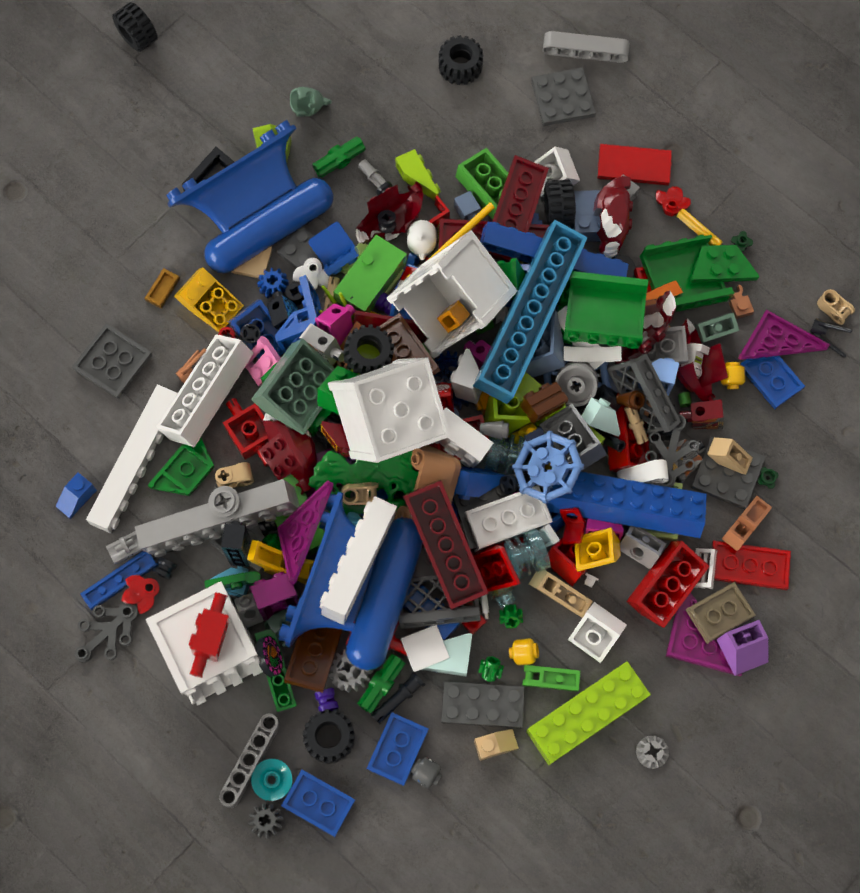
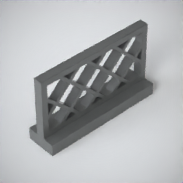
[607,354,681,434]
[399,575,481,629]

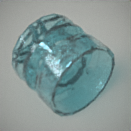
[484,434,524,474]
[503,529,551,579]

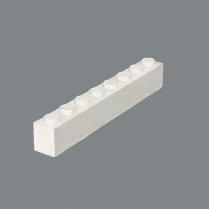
[86,384,178,533]

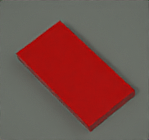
[597,144,672,186]
[711,541,791,590]

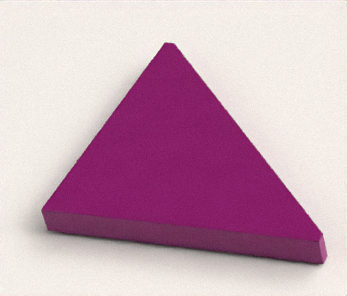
[738,310,830,360]
[277,480,334,584]
[666,592,742,676]

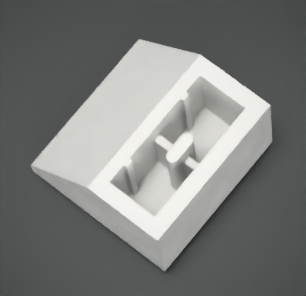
[450,348,482,404]

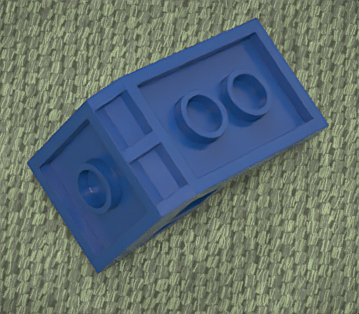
[275,275,322,353]

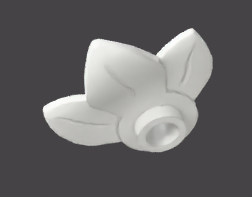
[293,258,329,290]

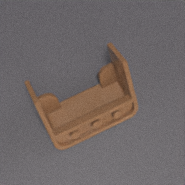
[393,445,461,521]

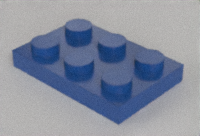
[740,356,805,410]
[366,712,429,786]
[281,770,355,837]

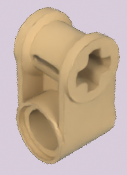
[817,289,855,325]
[215,462,254,488]
[341,482,378,505]

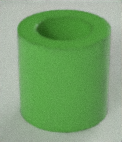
[678,392,692,407]

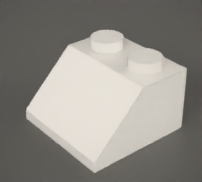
[534,147,580,197]
[568,602,627,663]

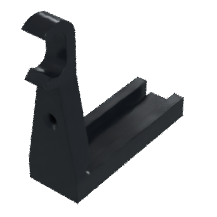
[182,147,234,192]

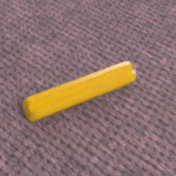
[677,209,722,246]

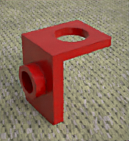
[428,195,450,228]
[560,508,586,545]

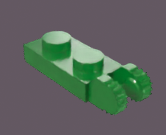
[204,571,262,590]

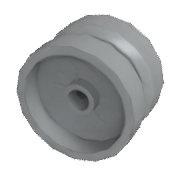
[555,361,599,407]

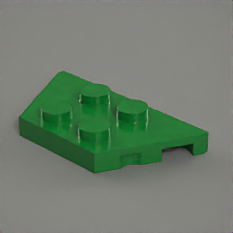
[690,245,759,283]
[148,437,215,496]

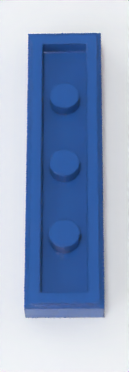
[80,551,158,611]

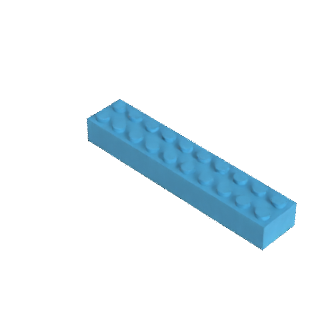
[473,219,588,404]

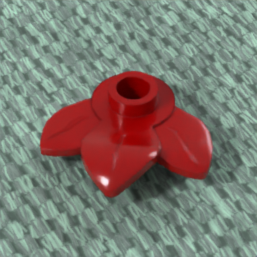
[655,186,691,216]
[122,575,160,614]

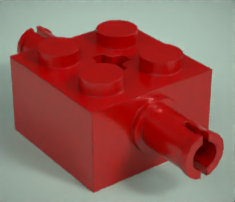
[223,398,269,467]
[189,592,229,678]

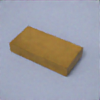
[144,268,180,309]

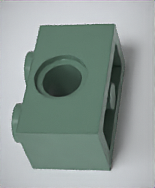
[694,313,739,343]

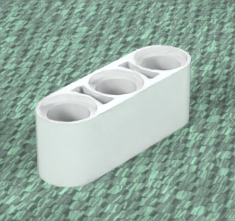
[617,459,669,485]

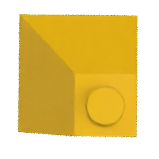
[575,527,621,571]

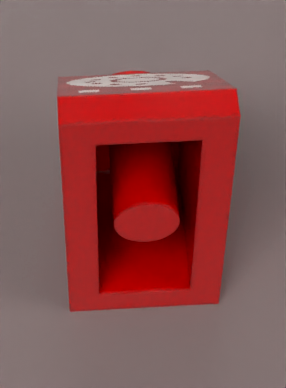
[436,382,454,412]

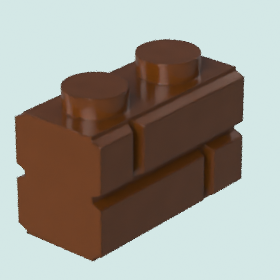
[520,382,568,424]

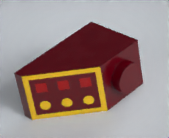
[321,421,350,457]

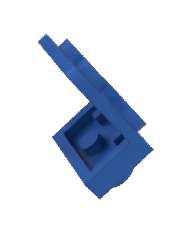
[309,222,359,276]

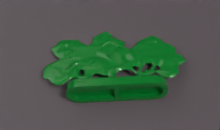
[308,450,419,515]

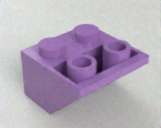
[717,620,768,676]

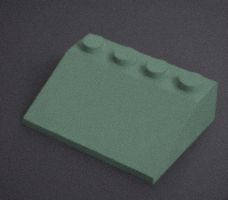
[251,338,335,435]

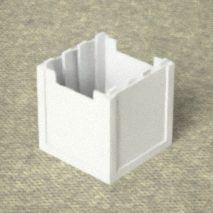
[387,230,518,358]
[328,358,451,463]
[146,581,263,706]

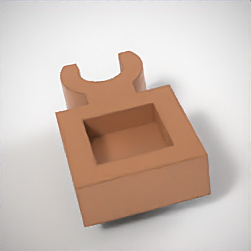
[729,285,754,319]

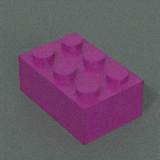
[250,572,299,621]

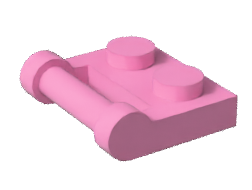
[245,336,281,386]

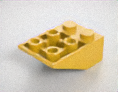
[174,267,244,332]

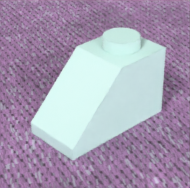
[582,397,620,437]

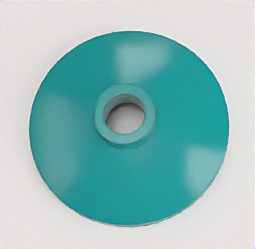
[251,759,292,801]

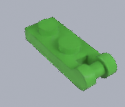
[522,665,580,692]

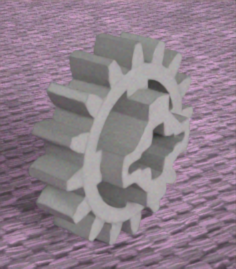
[329,649,373,693]

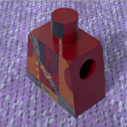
[679,399,723,429]

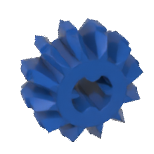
[257,267,289,299]

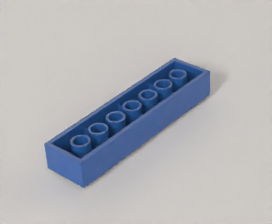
[546,466,707,538]

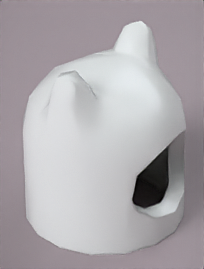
[407,220,437,260]

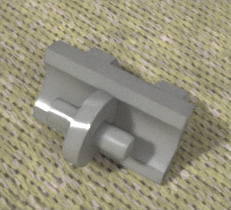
[106,531,142,564]

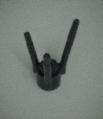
[810,318,852,358]

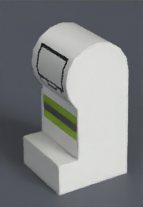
[681,343,710,379]

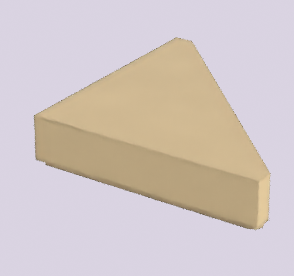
[231,247,273,279]

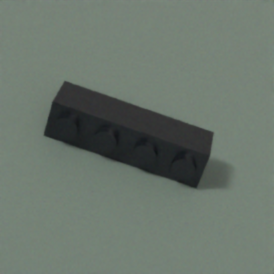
[221,521,252,567]

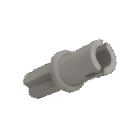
[358,159,386,188]

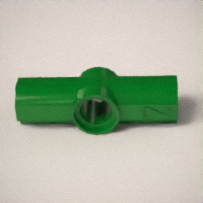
[312,136,366,178]
[357,654,405,714]

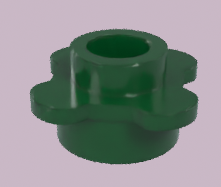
[731,231,753,252]
[757,467,779,489]

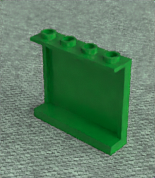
[639,235,734,312]
[563,271,648,349]

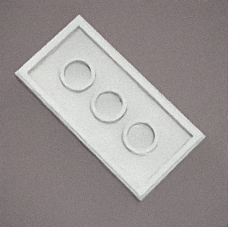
[464,485,553,550]

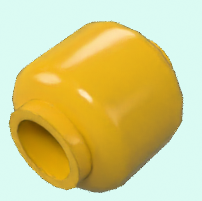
[721,362,745,389]
[509,638,539,665]

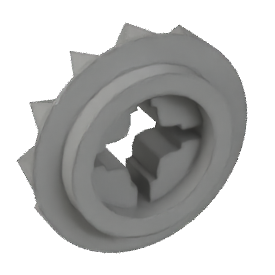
[208,486,241,518]
[636,736,669,769]

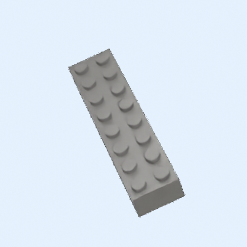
[135,479,300,557]

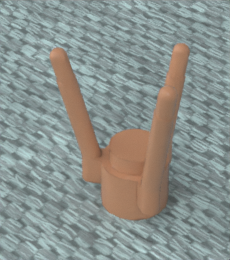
[175,348,206,383]

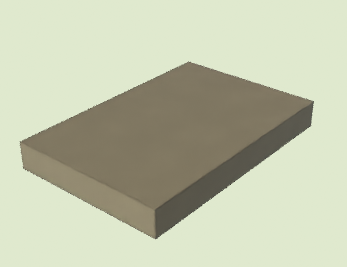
[686,582,756,644]

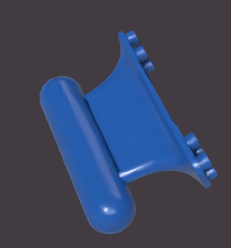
[166,120,333,274]
[279,491,423,670]

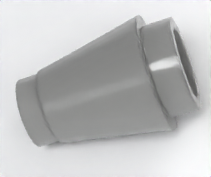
[480,421,509,440]

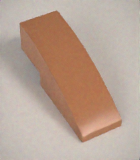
[722,496,772,551]

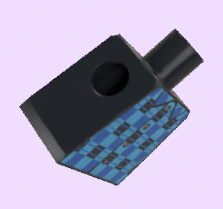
[267,291,304,330]

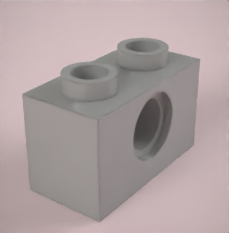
[620,526,666,569]

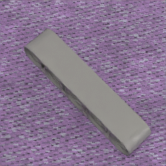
[543,31,630,63]
[219,713,280,808]

